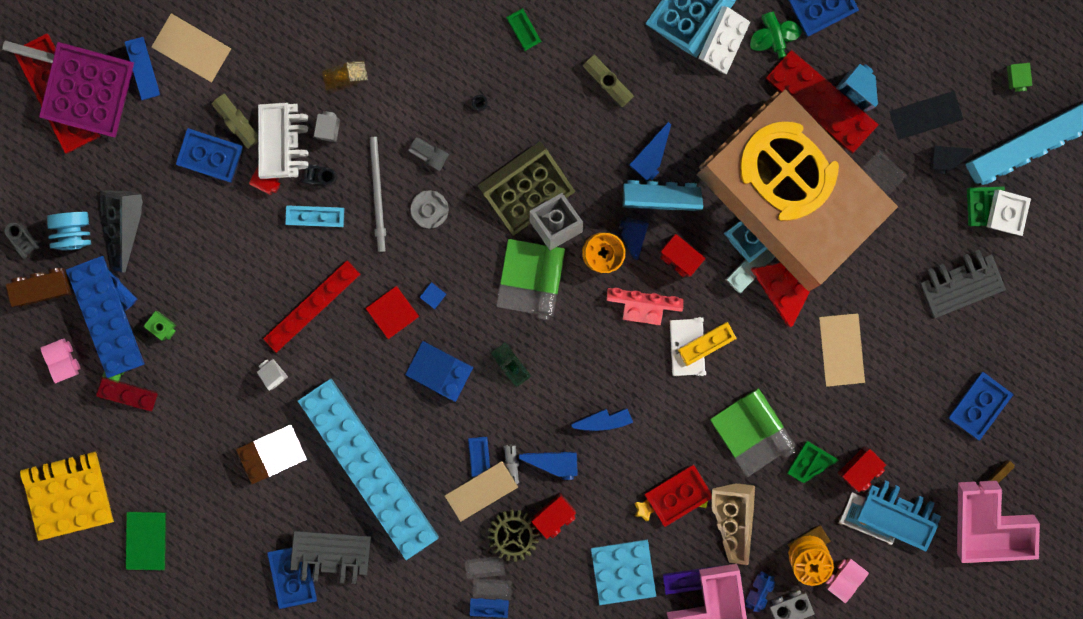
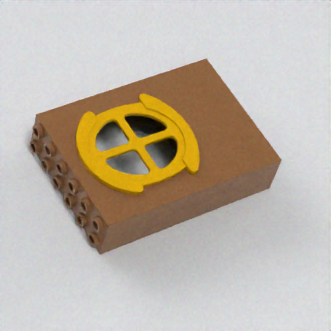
[696,89,898,291]

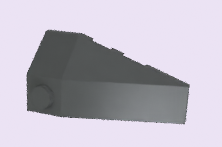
[100,190,143,272]

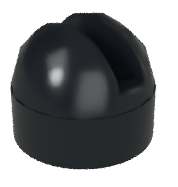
[472,95,488,111]

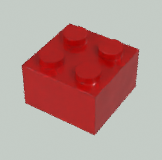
[659,234,706,277]
[838,446,886,492]
[531,493,576,539]

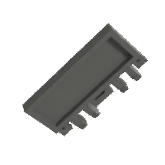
[921,250,1006,318]
[290,530,371,584]

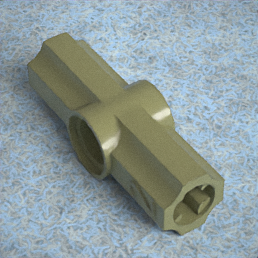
[583,54,634,108]
[212,94,259,149]

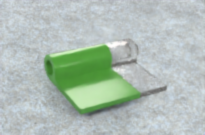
[496,239,565,320]
[710,388,796,477]

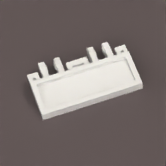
[258,103,308,179]

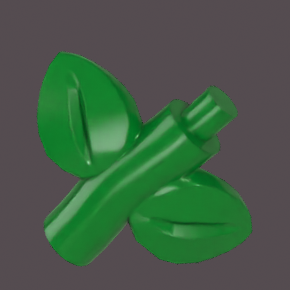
[750,12,802,59]

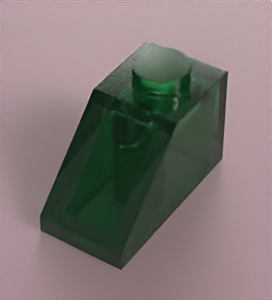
[491,342,531,388]

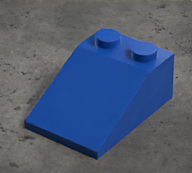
[405,341,474,402]

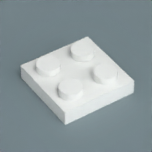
[987,190,1031,236]

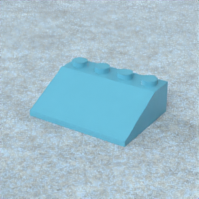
[645,0,736,58]
[622,180,703,211]

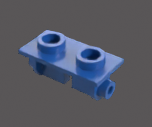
[745,571,775,612]

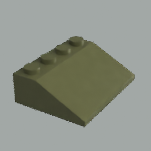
[478,141,575,236]

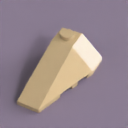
[712,484,755,565]

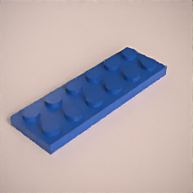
[66,256,145,378]

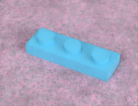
[285,206,345,227]

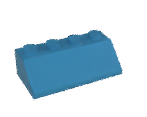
[836,64,878,113]

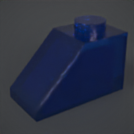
[618,217,649,260]

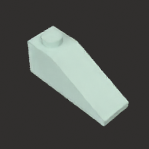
[725,249,775,293]

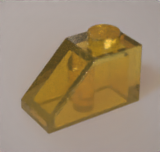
[322,61,368,90]

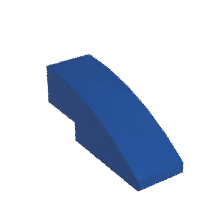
[571,408,633,431]

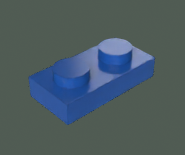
[470,598,509,618]

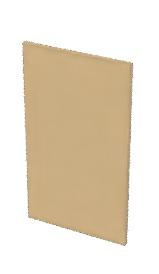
[152,13,231,82]
[819,313,865,387]

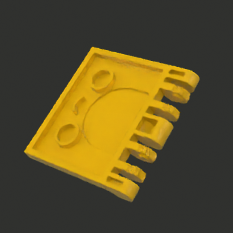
[20,452,114,541]

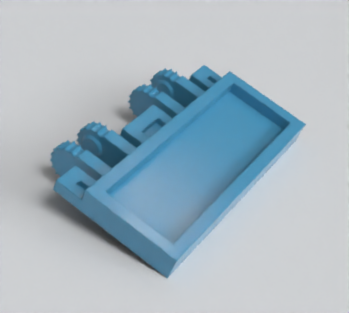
[856,480,941,551]

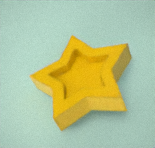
[635,499,654,522]

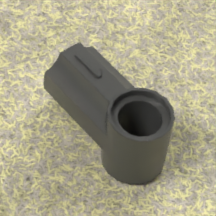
[408,137,449,171]

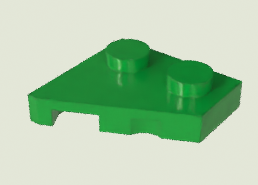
[967,187,1005,226]
[787,440,838,483]

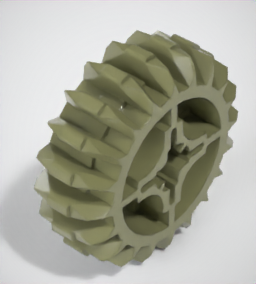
[488,509,540,562]

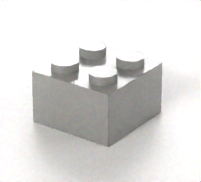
[530,193,583,250]

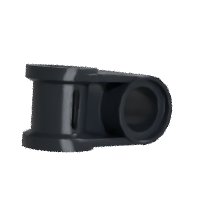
[299,164,337,186]

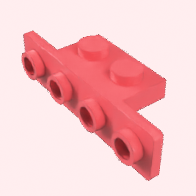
[607,288,683,325]

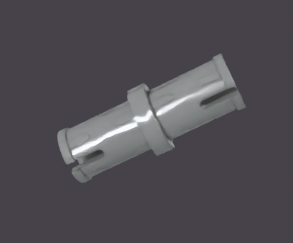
[504,445,519,484]

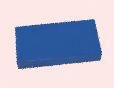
[468,436,490,477]

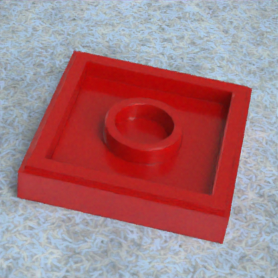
[366,286,419,339]

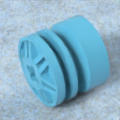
[47,212,91,251]

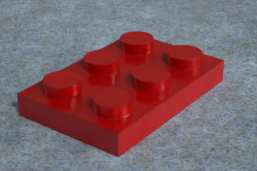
[645,464,712,527]

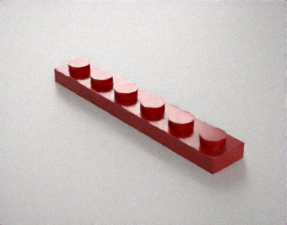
[264,260,361,353]

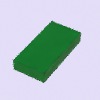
[506,8,541,51]

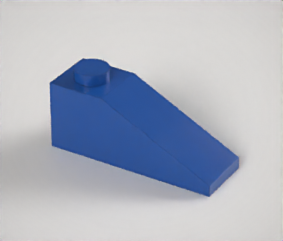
[125,37,160,100]
[629,122,671,181]
[519,452,577,480]

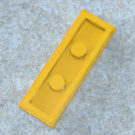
[677,322,737,366]

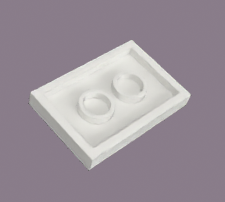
[698,6,750,74]

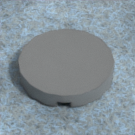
[411,190,449,229]

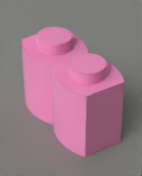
[41,338,80,383]
[825,558,869,603]

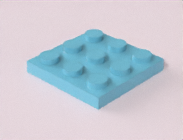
[591,539,656,605]

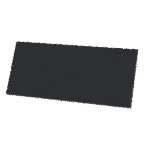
[889,91,964,140]

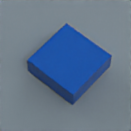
[420,282,446,309]

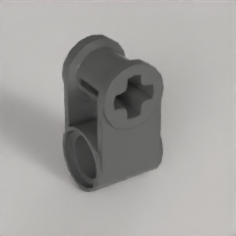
[5,223,40,259]

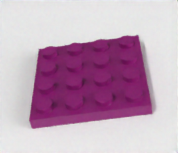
[39,42,134,138]

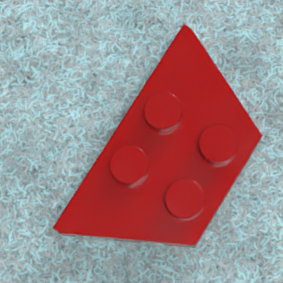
[751,262,810,327]

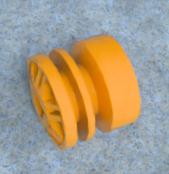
[582,233,625,273]
[788,535,834,586]

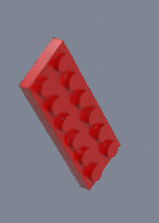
[14,33,101,154]
[766,50,879,154]

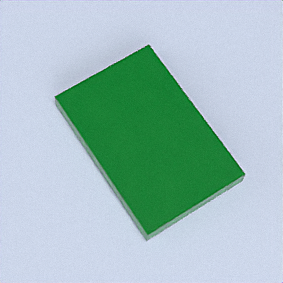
[126,512,166,570]

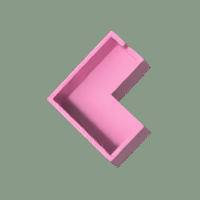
[957,481,1040,563]
[667,564,747,619]

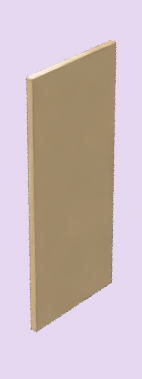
[445,461,518,522]

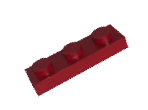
[96,377,158,412]

